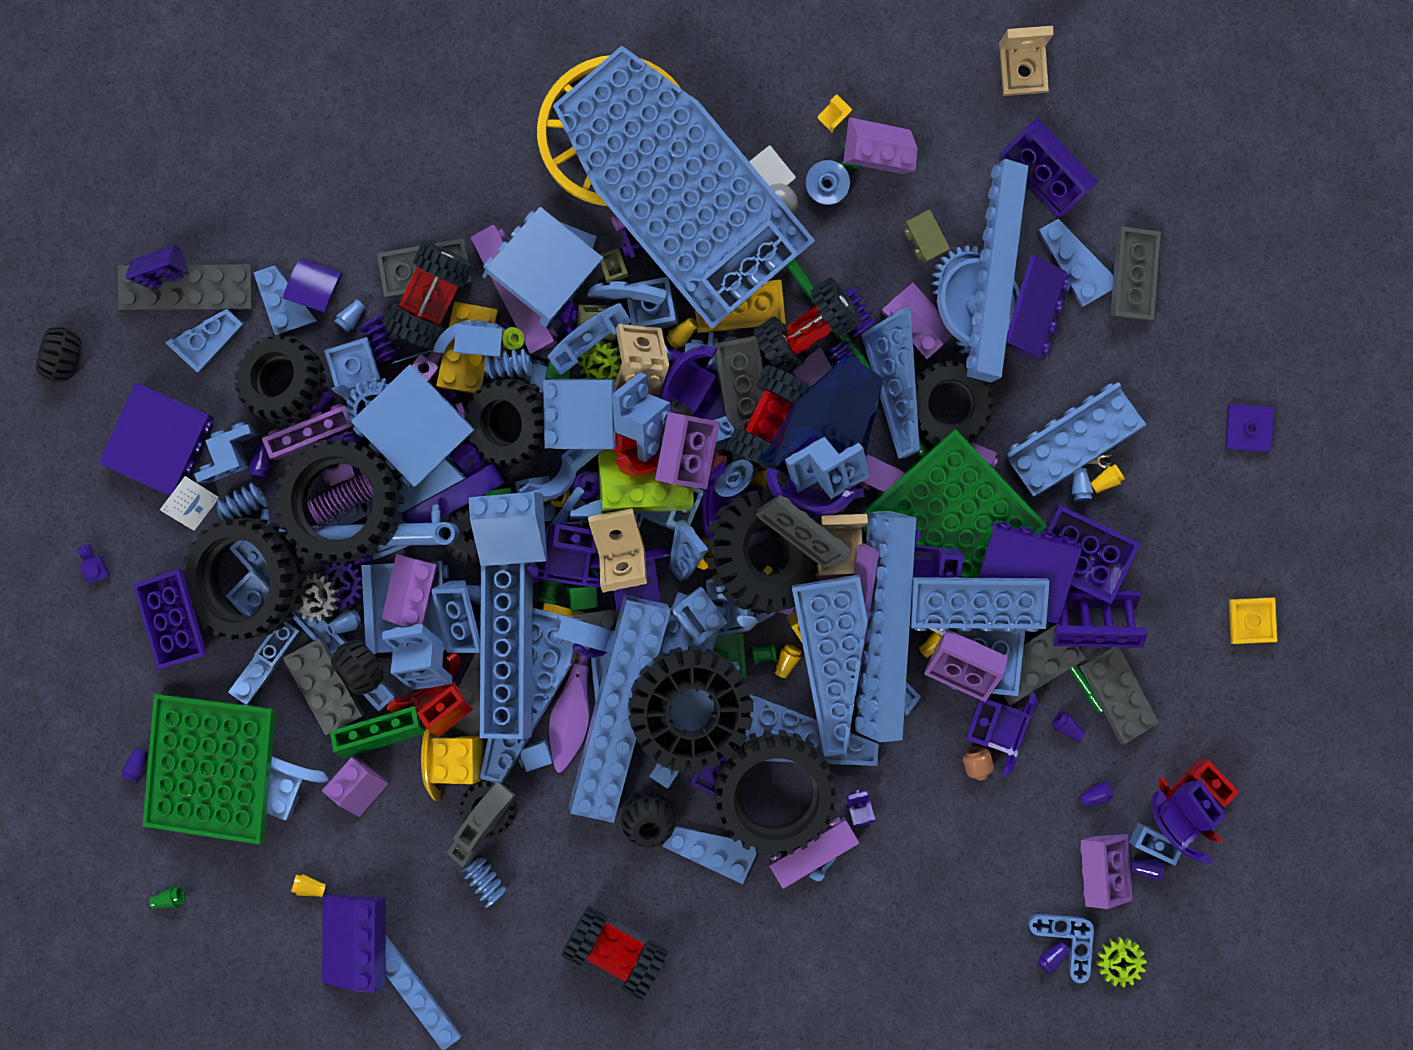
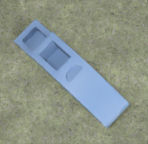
[228,622,300,705]

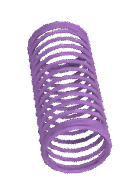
[307,472,374,526]

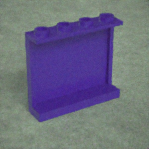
[99,382,214,496]
[978,521,1082,624]

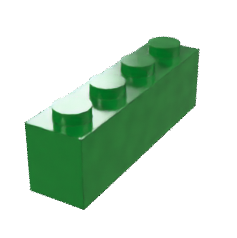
[330,706,425,759]

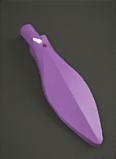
[549,645,590,773]

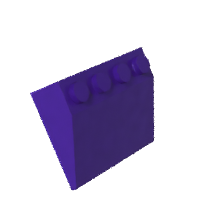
[1006,255,1071,361]
[1043,504,1141,604]
[132,568,207,670]
[322,894,386,993]

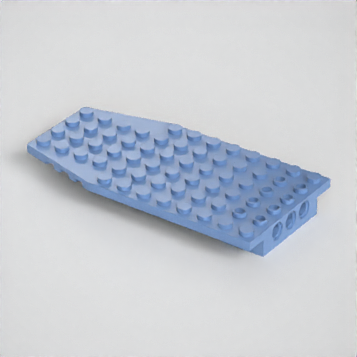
[553,46,815,329]

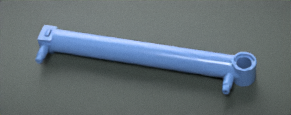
[261,504,460,546]

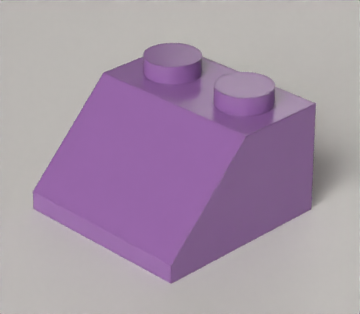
[322,755,389,817]

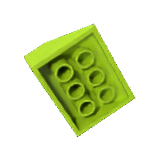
[598,449,694,514]

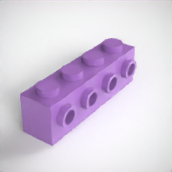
[262,404,354,460]

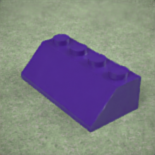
[999,118,1098,219]

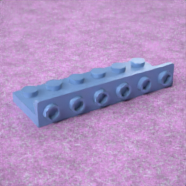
[1006,382,1146,499]
[910,577,1049,632]

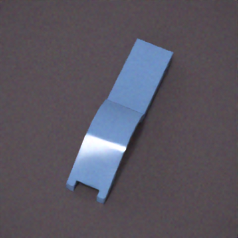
[519,449,603,502]
[551,615,614,652]

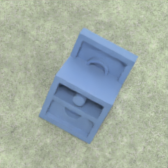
[612,372,671,462]
[194,422,261,483]
[785,437,870,499]
[382,624,453,690]

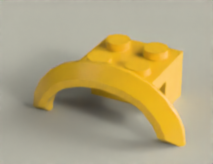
[421,728,483,801]

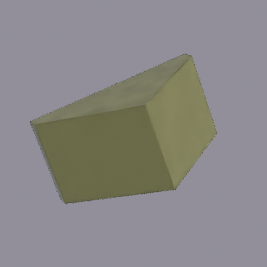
[600,248,630,285]

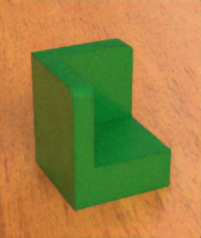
[565,584,598,611]

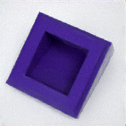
[451,442,484,477]

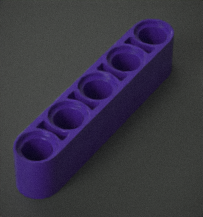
[402,462,504,523]

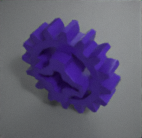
[319,562,363,608]

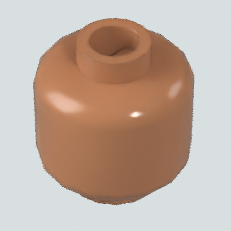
[963,746,994,780]

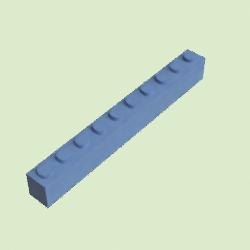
[966,159,1028,382]

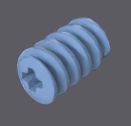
[484,349,533,380]
[217,483,267,520]
[460,857,507,908]

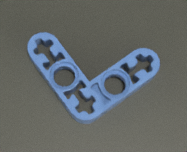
[1028,914,1094,983]

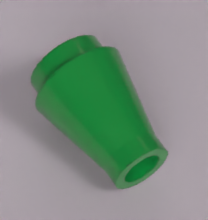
[149,886,185,909]

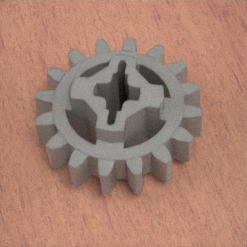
[296,573,340,622]

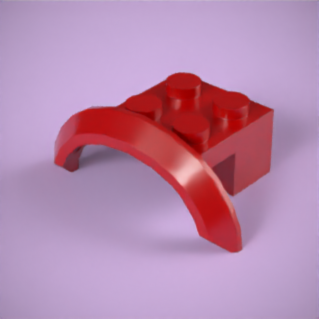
[612,432,661,477]
[387,653,474,737]
[1158,758,1239,842]

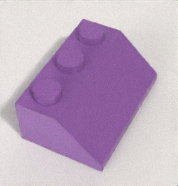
[843,118,918,174]
[880,283,953,361]
[655,412,720,489]
[381,554,439,627]
[924,630,1008,702]
[1080,834,1133,909]

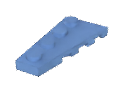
[372,457,466,512]

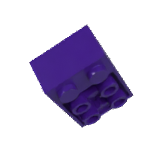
[125,245,189,290]

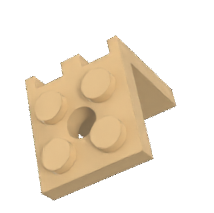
[999,26,1053,96]
[615,324,669,397]
[588,508,647,592]
[816,514,868,576]

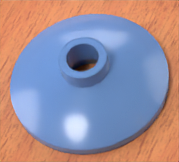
[806,160,850,205]
[714,460,754,497]

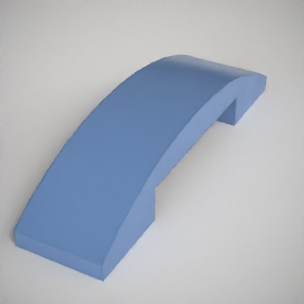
[548,303,632,375]

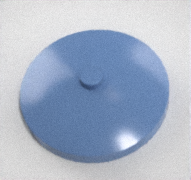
[937,258,1020,345]

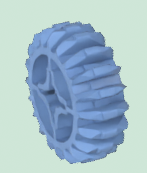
[346,377,390,426]

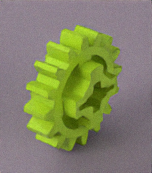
[578,340,622,383]
[1096,937,1147,987]

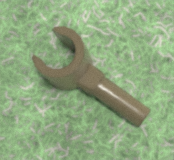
[1088,452,1113,468]

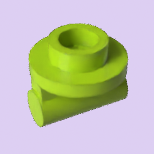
[502,327,524,351]

